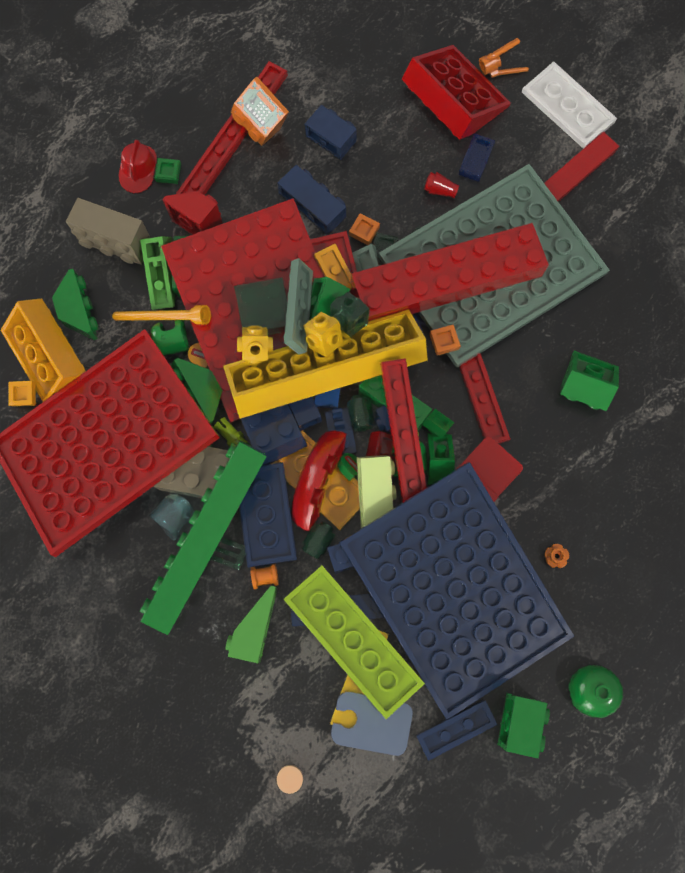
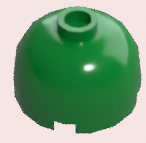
[569,665,623,718]

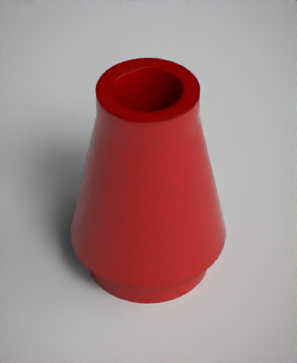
[424,172,459,198]

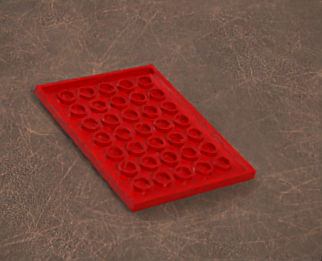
[161,198,346,423]
[0,329,220,557]

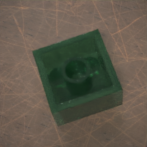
[234,277,288,335]

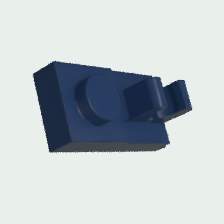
[325,408,357,455]

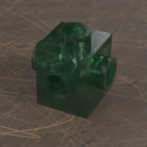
[330,292,370,337]

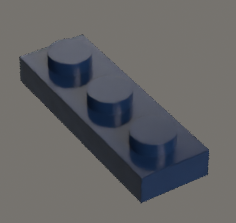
[416,700,498,761]

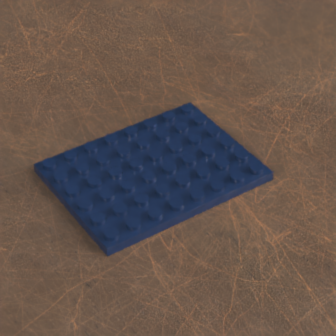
[339,462,574,720]

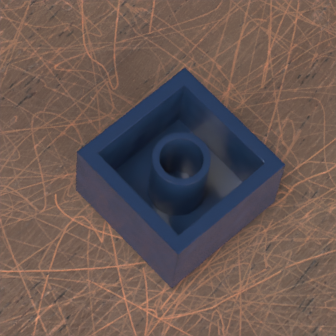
[241,404,307,465]

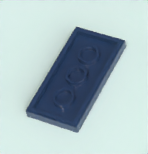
[240,462,297,568]

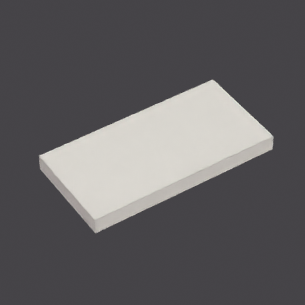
[522,62,617,149]

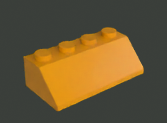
[1,298,86,402]

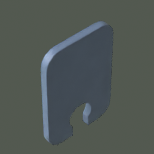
[331,692,413,756]

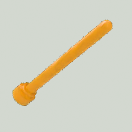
[112,305,211,325]

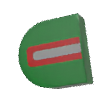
[337,453,358,481]

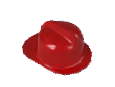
[119,140,157,193]

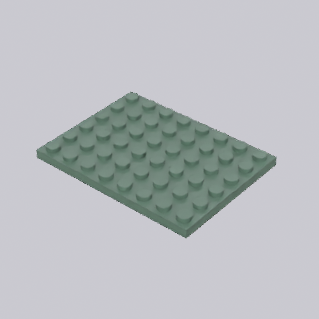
[378,164,610,368]

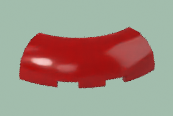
[291,430,347,531]

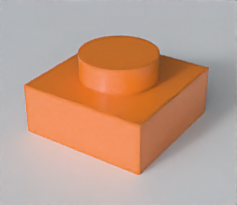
[349,213,380,245]
[430,325,461,356]

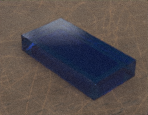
[458,133,495,182]

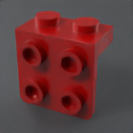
[455,437,523,502]

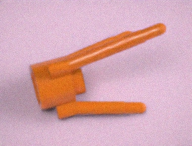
[479,38,529,78]

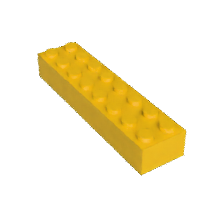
[223,309,428,419]

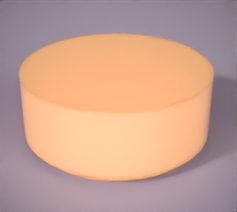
[277,765,303,794]

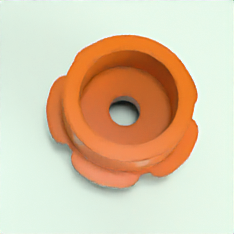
[544,544,569,568]

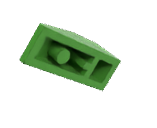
[140,236,175,310]
[226,586,278,663]

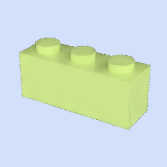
[357,455,396,528]

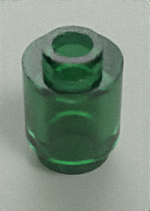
[347,394,375,432]
[301,521,336,560]

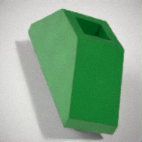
[52,269,99,340]
[172,358,223,424]

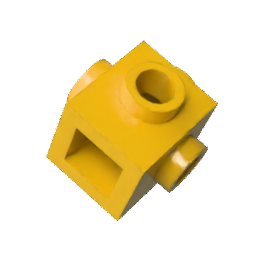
[304,312,343,357]
[237,325,273,364]

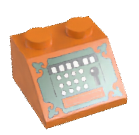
[231,77,289,146]

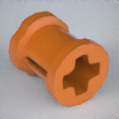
[250,563,279,589]

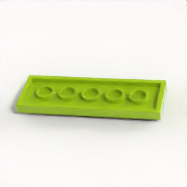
[284,566,425,719]

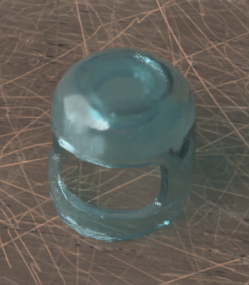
[149,494,194,541]

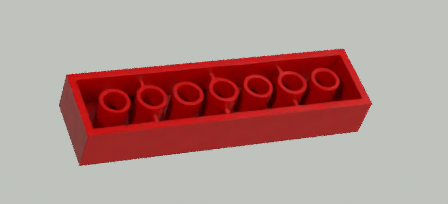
[351,223,549,323]

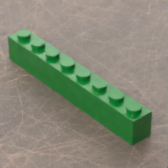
[139,440,267,635]

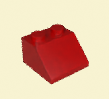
[162,191,223,235]

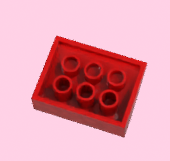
[402,45,511,140]

